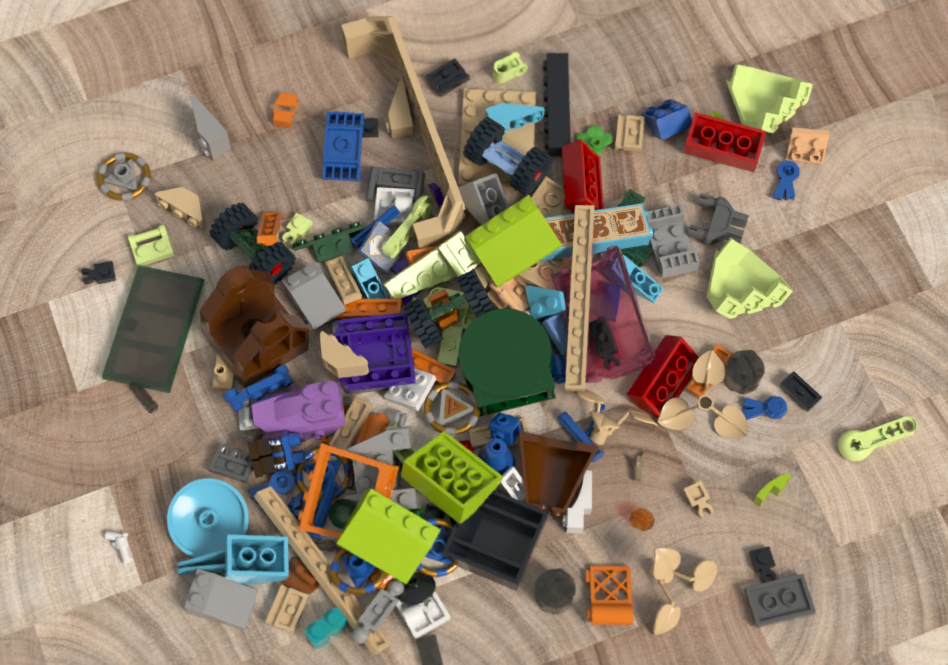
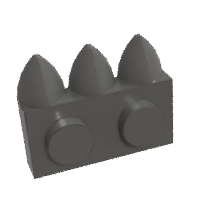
[209,443,253,484]

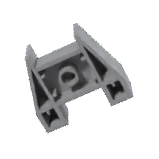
[344,426,420,509]

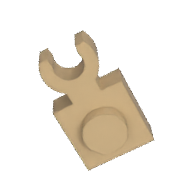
[683,481,714,518]

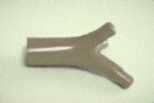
[627,452,646,481]

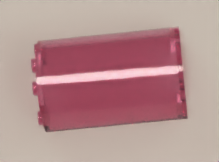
[551,245,656,383]

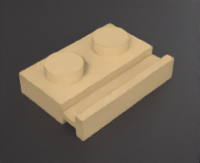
[615,114,645,152]
[265,585,309,634]

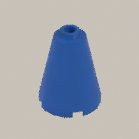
[477,438,515,475]

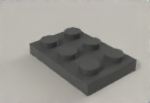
[744,574,816,628]

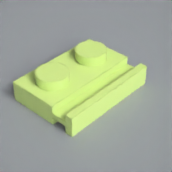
[437,231,482,277]

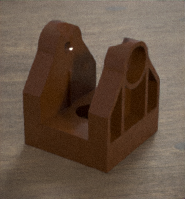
[200,265,309,389]

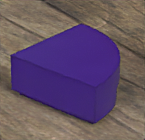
[428,182,444,206]

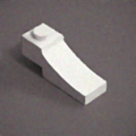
[563,470,592,534]

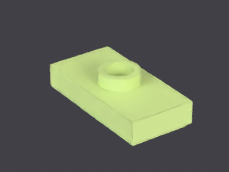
[438,326,464,366]

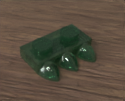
[611,245,654,268]

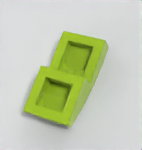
[753,473,791,507]

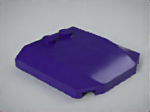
[333,312,416,392]

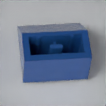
[641,99,692,140]

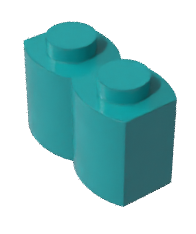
[304,607,348,649]

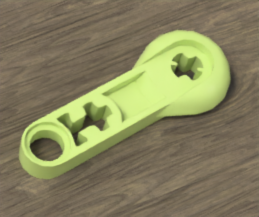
[383,195,433,259]
[838,416,917,462]

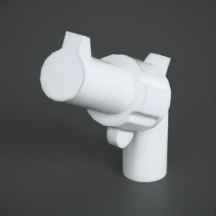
[105,531,134,564]

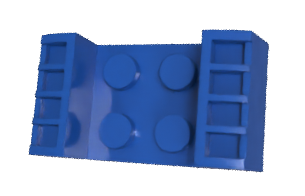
[322,111,365,182]

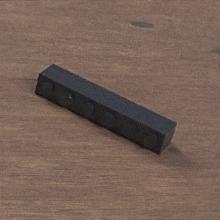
[543,53,571,156]

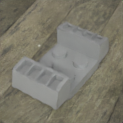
[646,204,699,278]

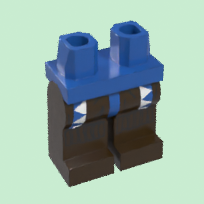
[247,429,305,478]

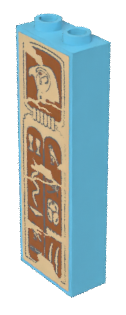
[540,203,653,261]

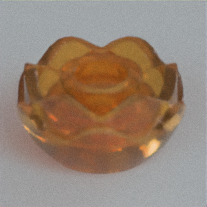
[630,508,655,531]

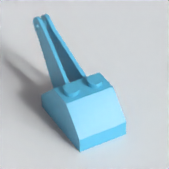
[177,535,289,585]

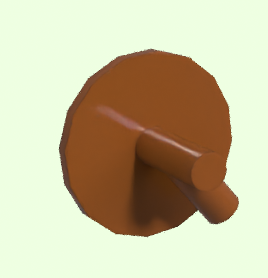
[282,557,320,594]

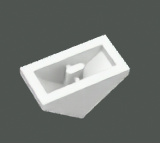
[497,466,526,503]

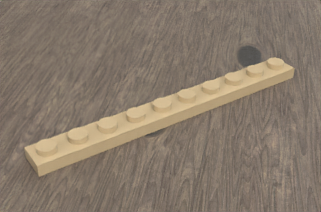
[565,205,595,391]
[254,486,391,656]

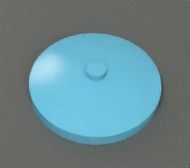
[167,478,249,558]

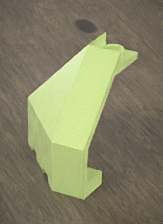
[726,64,813,133]
[706,238,793,319]

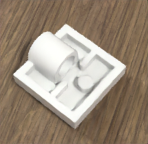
[374,187,414,225]
[384,368,436,411]
[396,592,451,640]

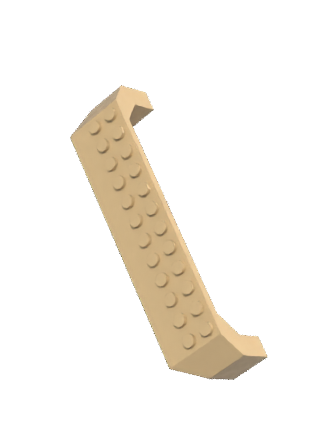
[341,16,465,249]

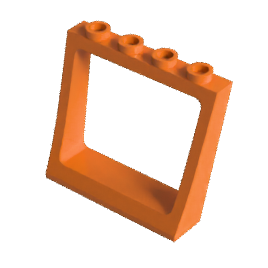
[298,443,399,538]

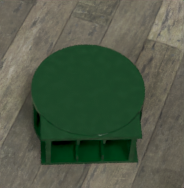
[459,308,556,417]

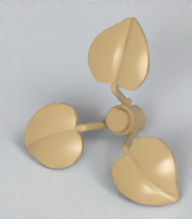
[658,350,748,438]
[572,390,658,445]
[650,547,718,635]

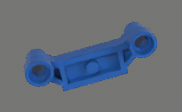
[223,365,294,412]

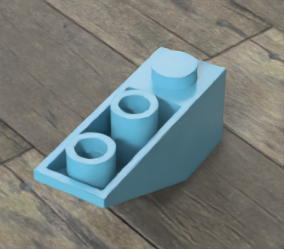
[485,103,544,133]
[602,254,664,303]
[348,258,389,299]

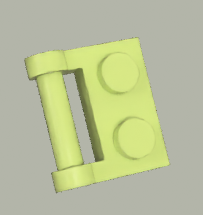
[128,224,174,267]

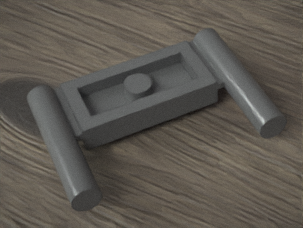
[365,166,425,206]

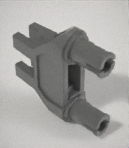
[688,193,749,245]

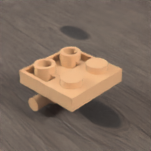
[786,127,829,164]
[487,277,529,312]

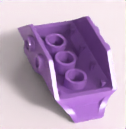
[252,381,346,443]

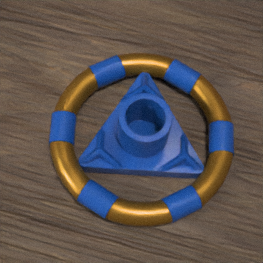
[294,447,350,501]
[416,518,458,578]
[330,548,388,595]

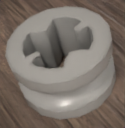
[392,410,407,427]

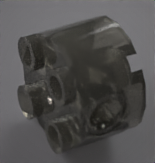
[724,350,765,395]
[534,568,576,615]

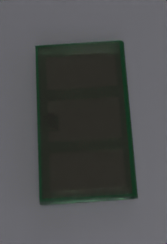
[102,265,205,393]

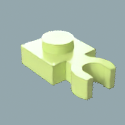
[282,213,313,247]

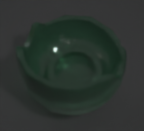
[328,499,357,529]

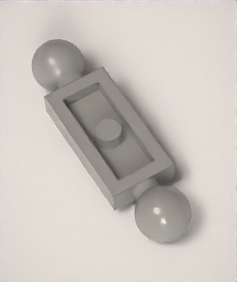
[352,580,404,644]

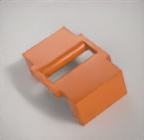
[273,92,298,128]
[427,289,461,330]

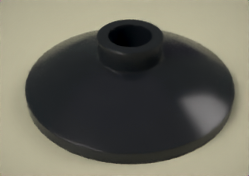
[397,573,436,605]

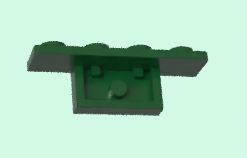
[292,221,366,263]

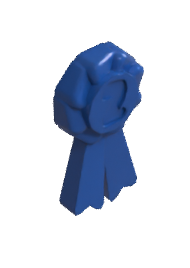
[773,161,800,201]
[742,396,787,420]
[247,471,295,504]

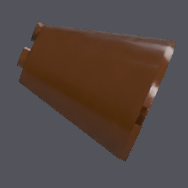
[519,432,598,517]

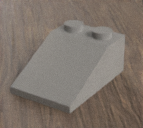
[190,94,231,161]
[458,173,509,225]
[281,262,346,330]
[184,569,258,630]

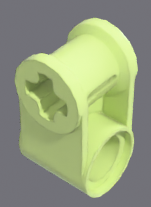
[493,52,528,83]

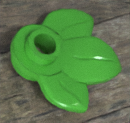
[576,125,613,155]

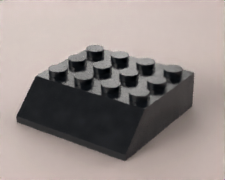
[442,490,549,591]

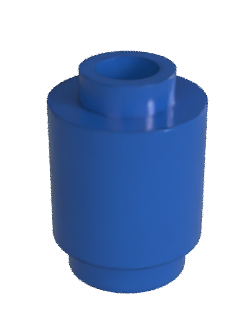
[551,354,567,384]

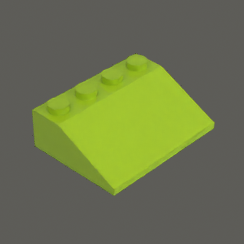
[465,195,562,288]
[401,431,503,524]
[336,489,440,584]

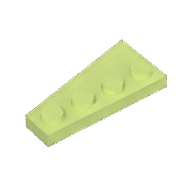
[383,242,457,299]

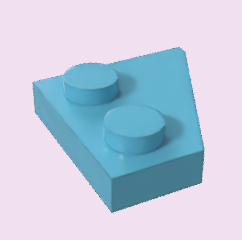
[525,285,567,321]

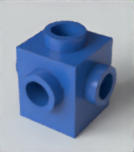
[489,412,521,446]

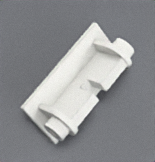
[239,389,260,431]

